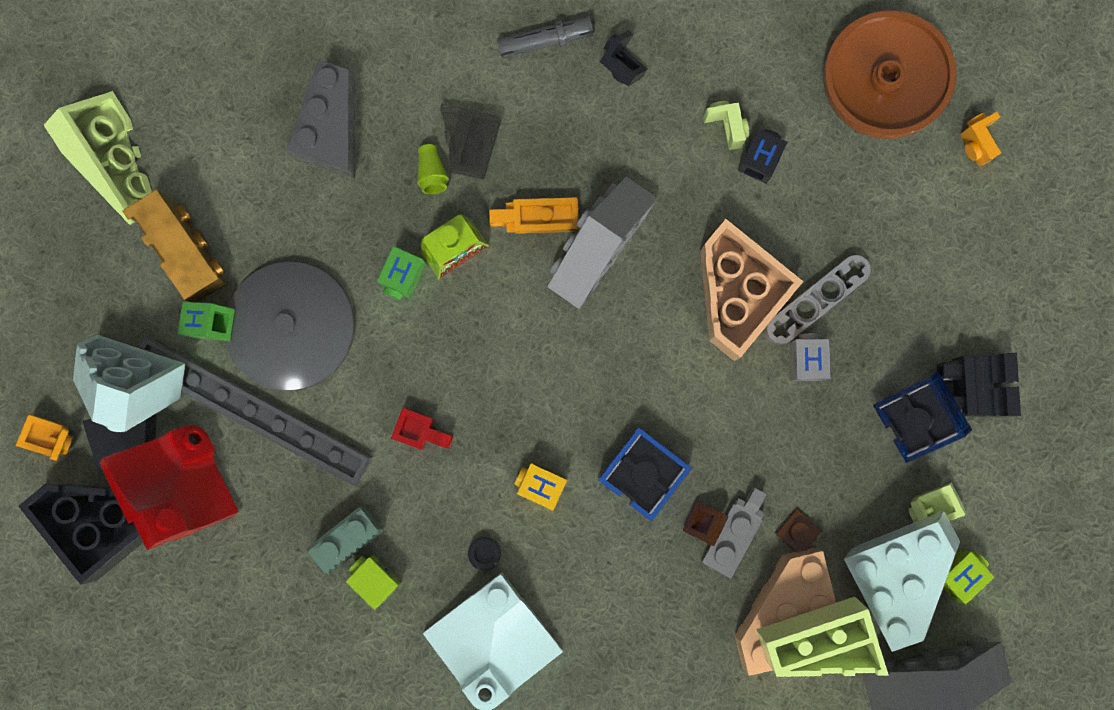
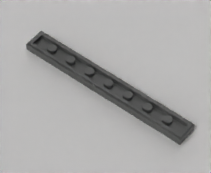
[139,336,373,487]

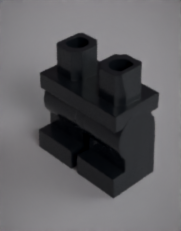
[936,352,1021,418]

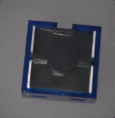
[873,371,972,463]

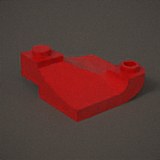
[99,425,239,551]

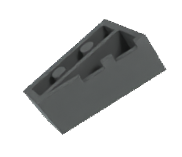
[286,60,355,179]

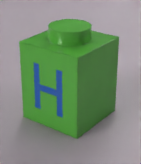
[377,246,427,301]
[178,302,235,341]

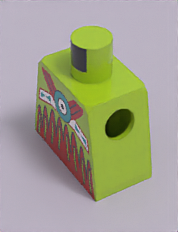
[421,214,489,279]

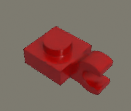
[391,408,453,450]

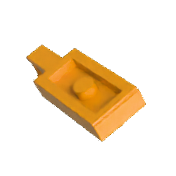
[489,197,579,234]

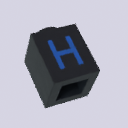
[738,129,788,184]

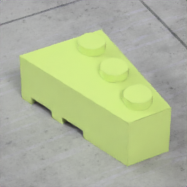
[756,597,889,677]

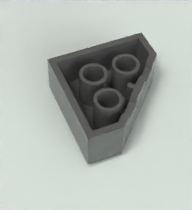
[863,637,1012,710]

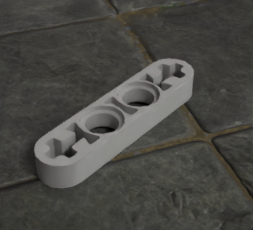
[765,255,871,345]

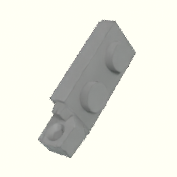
[701,487,767,579]

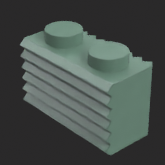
[306,505,384,574]

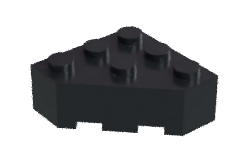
[18,484,143,585]

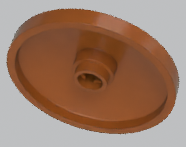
[823,10,957,139]

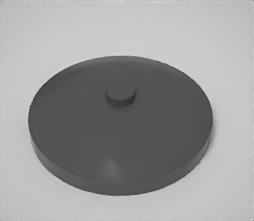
[225,262,355,391]

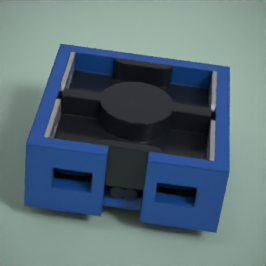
[598,427,692,522]

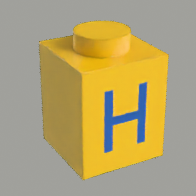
[514,464,567,510]

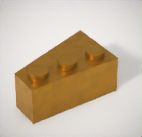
[122,189,227,303]

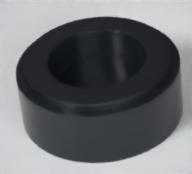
[468,537,501,571]

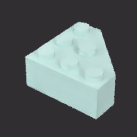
[73,335,185,432]
[844,511,960,652]

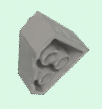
[547,177,658,309]

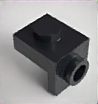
[600,30,648,87]

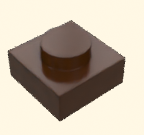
[683,502,728,546]
[775,509,822,552]

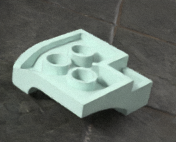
[423,572,563,710]

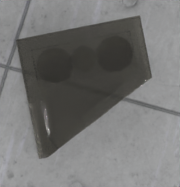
[440,104,501,180]

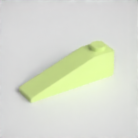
[44,91,152,225]

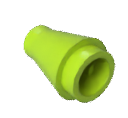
[417,144,449,195]

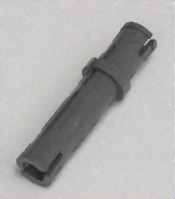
[497,15,593,59]

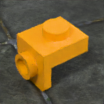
[960,111,1001,167]
[15,413,73,461]

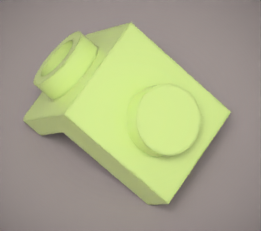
[703,101,749,150]
[909,482,966,523]

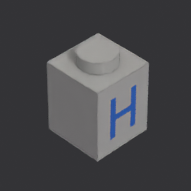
[790,333,831,381]

